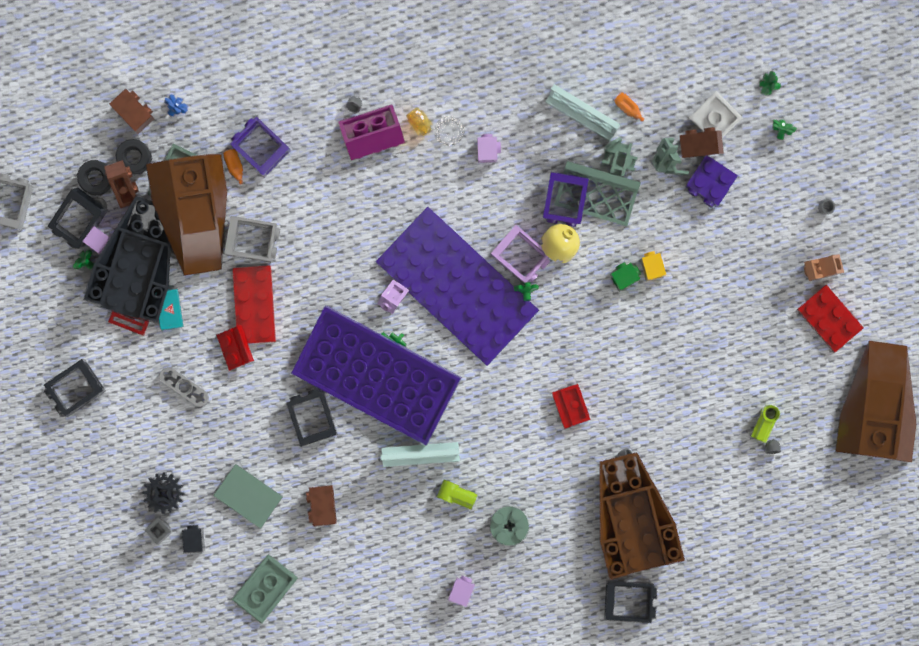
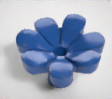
[164,94,188,117]

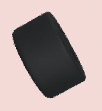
[115,139,152,175]
[77,160,111,196]

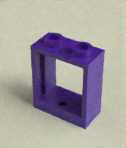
[230,116,291,178]
[543,172,589,227]

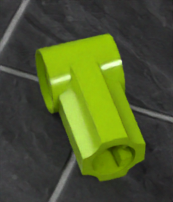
[751,405,780,443]
[436,479,478,510]

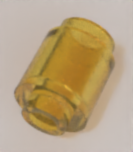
[406,107,433,136]

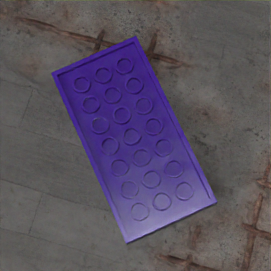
[376,206,539,366]
[291,305,462,446]

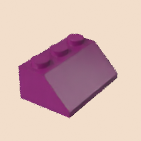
[338,104,405,161]

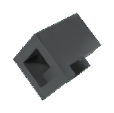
[144,517,172,545]

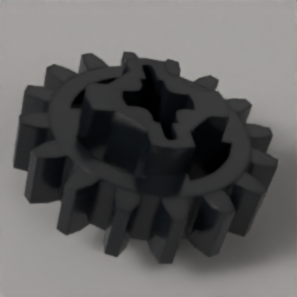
[142,472,185,514]

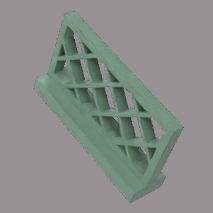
[554,161,641,226]

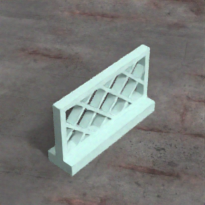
[545,84,620,142]
[381,442,460,467]

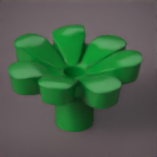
[759,71,781,95]
[772,119,797,140]
[72,249,94,270]
[514,282,539,301]

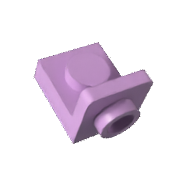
[378,279,409,314]

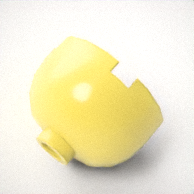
[541,224,580,263]

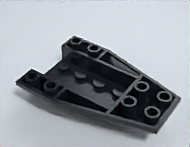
[83,196,171,323]

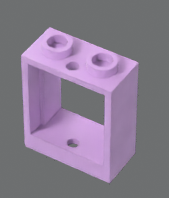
[491,225,550,284]

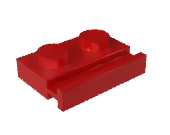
[216,325,254,371]
[552,384,591,429]

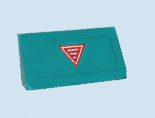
[155,289,184,330]

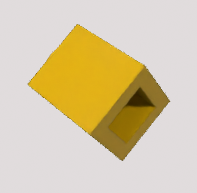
[640,251,666,281]

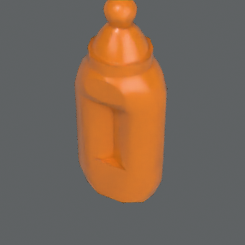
[614,92,644,122]
[223,149,243,184]

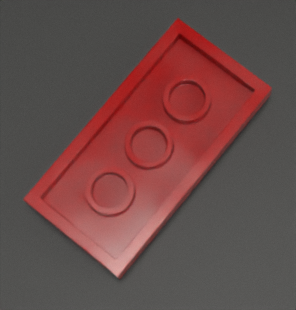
[233,265,276,344]

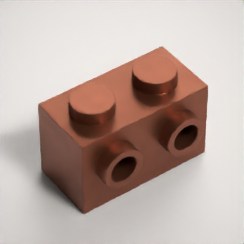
[109,88,154,134]
[679,127,724,158]
[105,160,139,209]
[306,485,337,527]

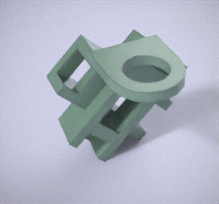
[602,137,638,177]
[652,138,689,175]

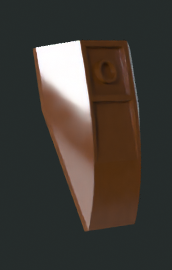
[146,154,227,276]
[835,341,917,463]
[599,452,685,580]

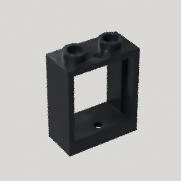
[47,187,108,249]
[43,359,106,417]
[286,388,338,447]
[604,580,657,623]

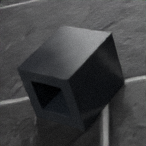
[182,525,205,553]

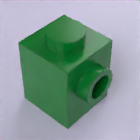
[610,262,641,292]

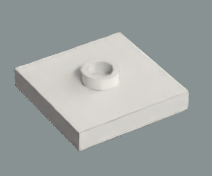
[689,91,743,138]

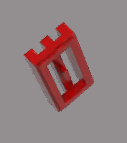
[108,312,149,336]

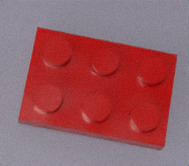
[797,284,864,353]

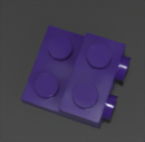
[685,155,738,208]

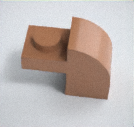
[804,254,844,281]

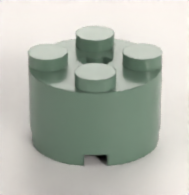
[490,506,529,546]

